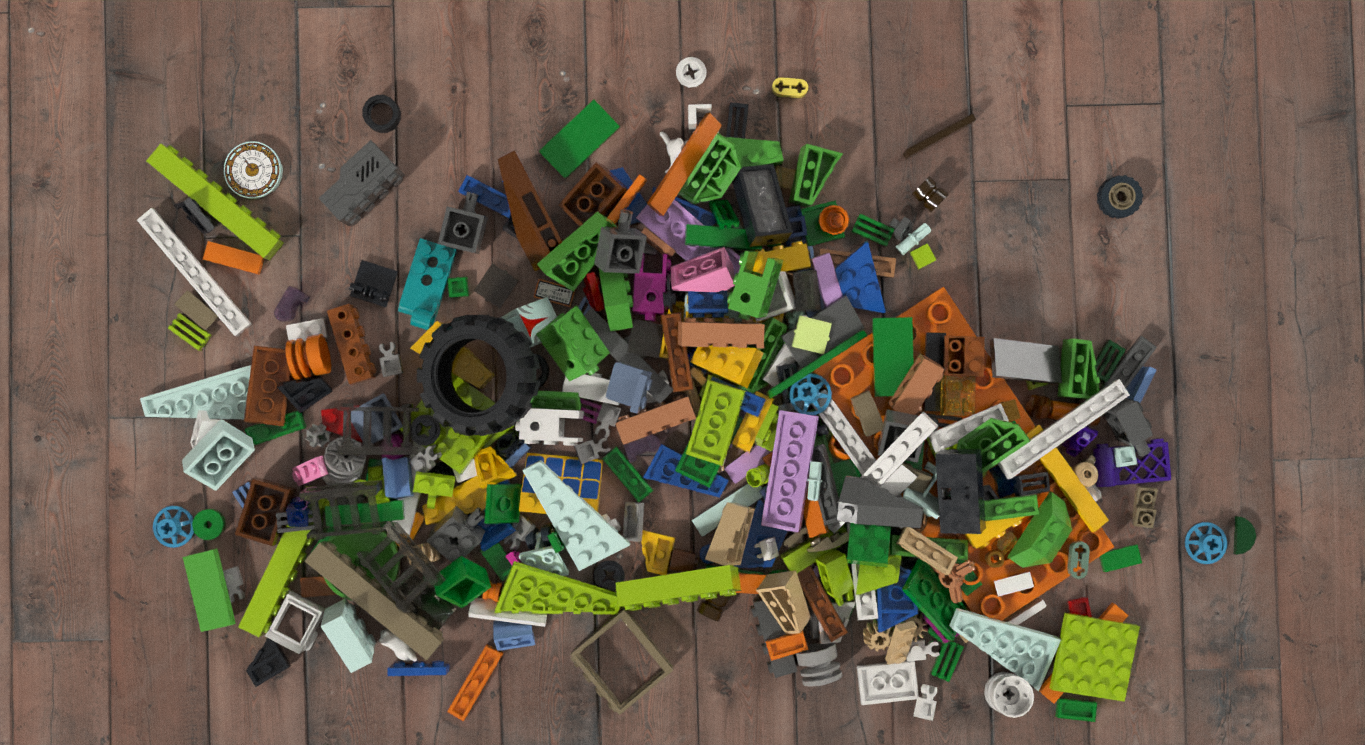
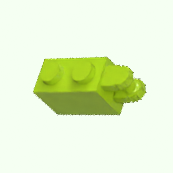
[816,549,854,607]

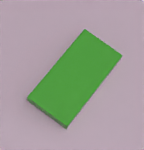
[183,548,236,632]

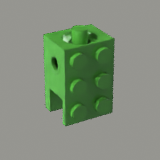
[727,251,784,320]
[536,305,610,381]

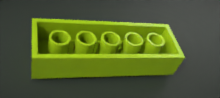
[616,565,741,611]

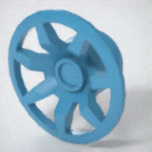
[790,374,832,415]
[153,506,194,548]
[1185,522,1227,564]

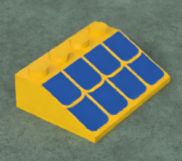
[519,452,603,514]

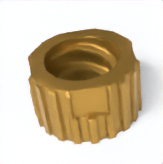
[985,550,1004,568]

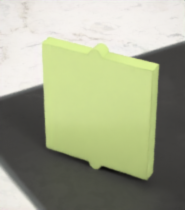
[792,315,832,354]

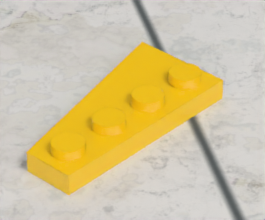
[422,476,487,525]

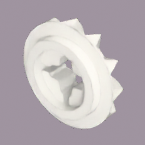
[676,57,706,88]

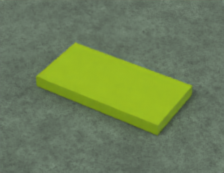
[686,380,746,466]

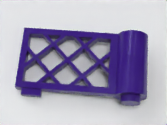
[1092,439,1171,487]

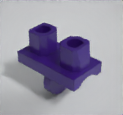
[1061,426,1099,457]

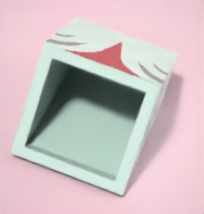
[501,297,557,348]

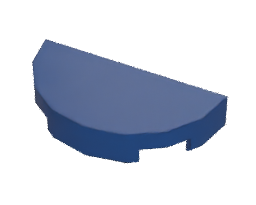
[480,523,516,551]

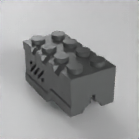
[319,140,405,227]

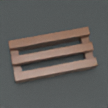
[641,228,675,258]

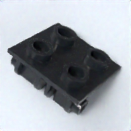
[349,260,398,308]

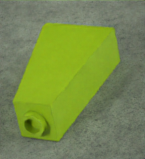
[780,523,848,573]

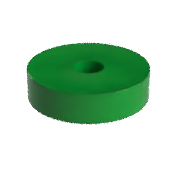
[192,509,226,540]

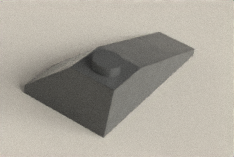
[837,475,923,528]

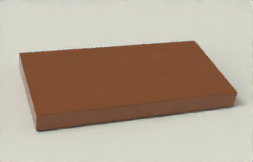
[244,346,291,426]

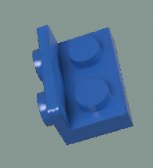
[688,290,729,318]

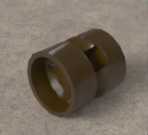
[912,176,949,212]
[697,594,731,622]

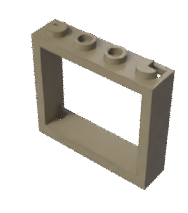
[570,607,674,715]

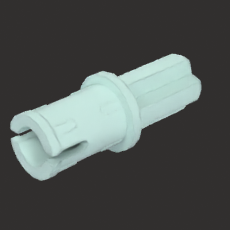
[895,223,931,256]
[807,461,823,501]

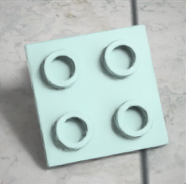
[903,461,939,519]

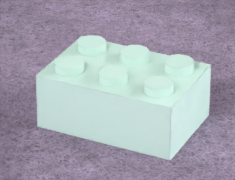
[182,419,255,491]
[321,598,376,673]

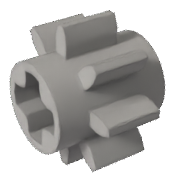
[305,424,331,448]

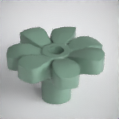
[785,308,805,330]

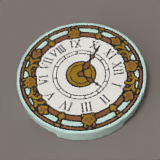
[224,141,283,199]

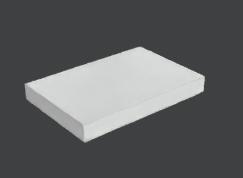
[856,661,919,705]

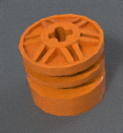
[285,334,332,380]

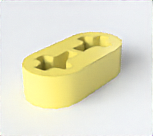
[772,77,808,98]

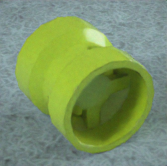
[746,464,770,488]

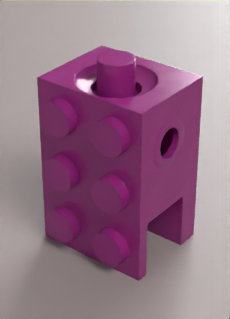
[633,253,671,321]

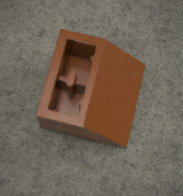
[943,336,985,377]

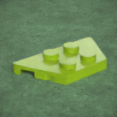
[856,534,901,595]

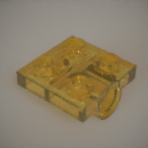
[940,375,976,416]

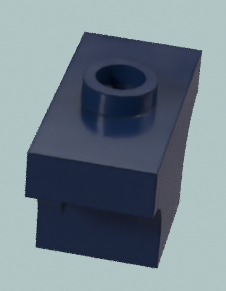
[785,205,807,246]

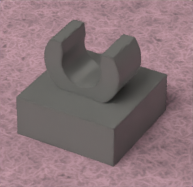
[890,217,913,242]

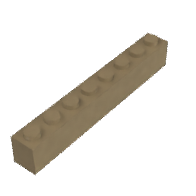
[305,541,445,661]

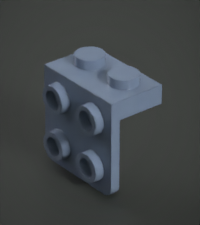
[606,362,653,413]

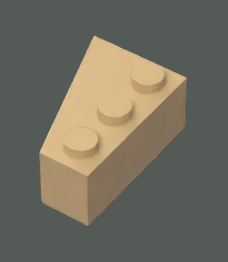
[705,502,755,566]
[756,570,811,635]

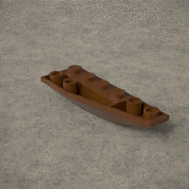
[497,150,562,271]

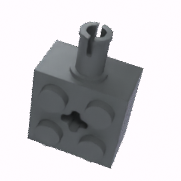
[438,192,488,254]
[594,210,647,273]
[1104,398,1153,456]
[878,410,923,463]
[426,506,485,562]

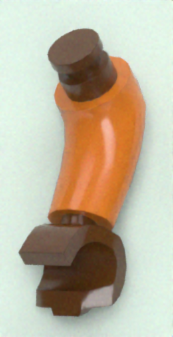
[1025,395,1101,427]

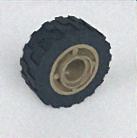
[1096,175,1143,219]

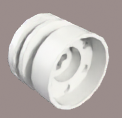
[984,672,1034,718]

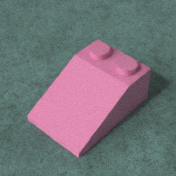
[671,247,735,292]

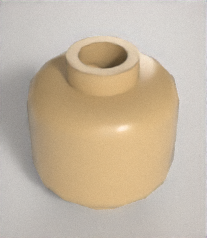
[1071,462,1098,488]

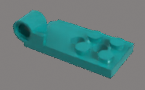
[398,238,458,330]

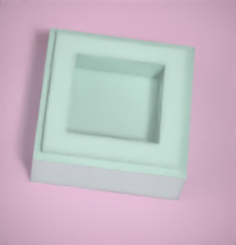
[1113,445,1137,467]

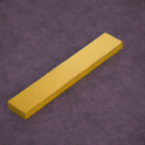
[1026,425,1109,532]

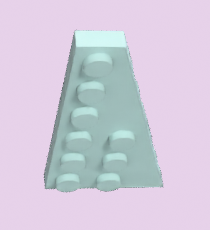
[140,365,251,420]
[522,460,631,571]
[949,608,1061,691]

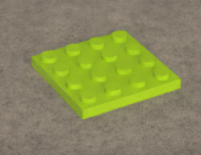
[399,373,495,475]
[1049,613,1140,702]

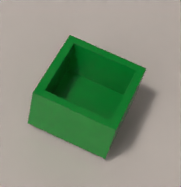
[847,523,891,567]
[432,556,491,608]

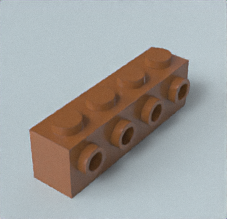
[327,304,376,385]

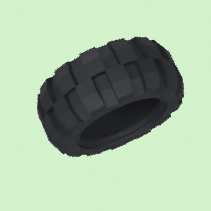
[417,314,540,436]

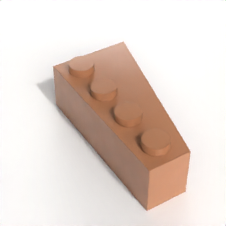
[678,317,765,348]
[615,395,696,445]

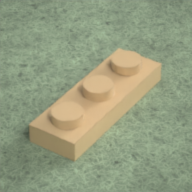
[896,527,958,575]
[885,620,917,665]

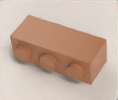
[888,353,944,415]

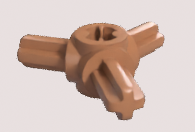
[927,560,975,603]

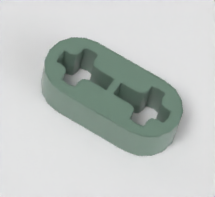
[1067,541,1090,579]

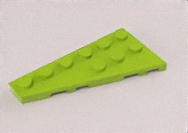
[494,561,620,615]

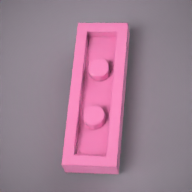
[292,456,328,486]

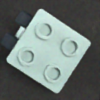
[519,523,569,576]

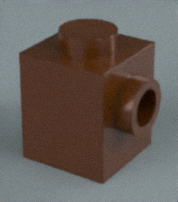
[669,548,699,573]

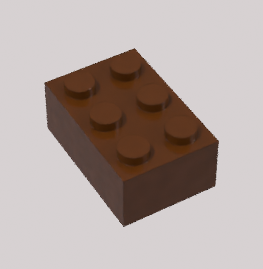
[558,162,628,226]
[235,478,296,546]

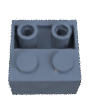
[347,393,403,448]

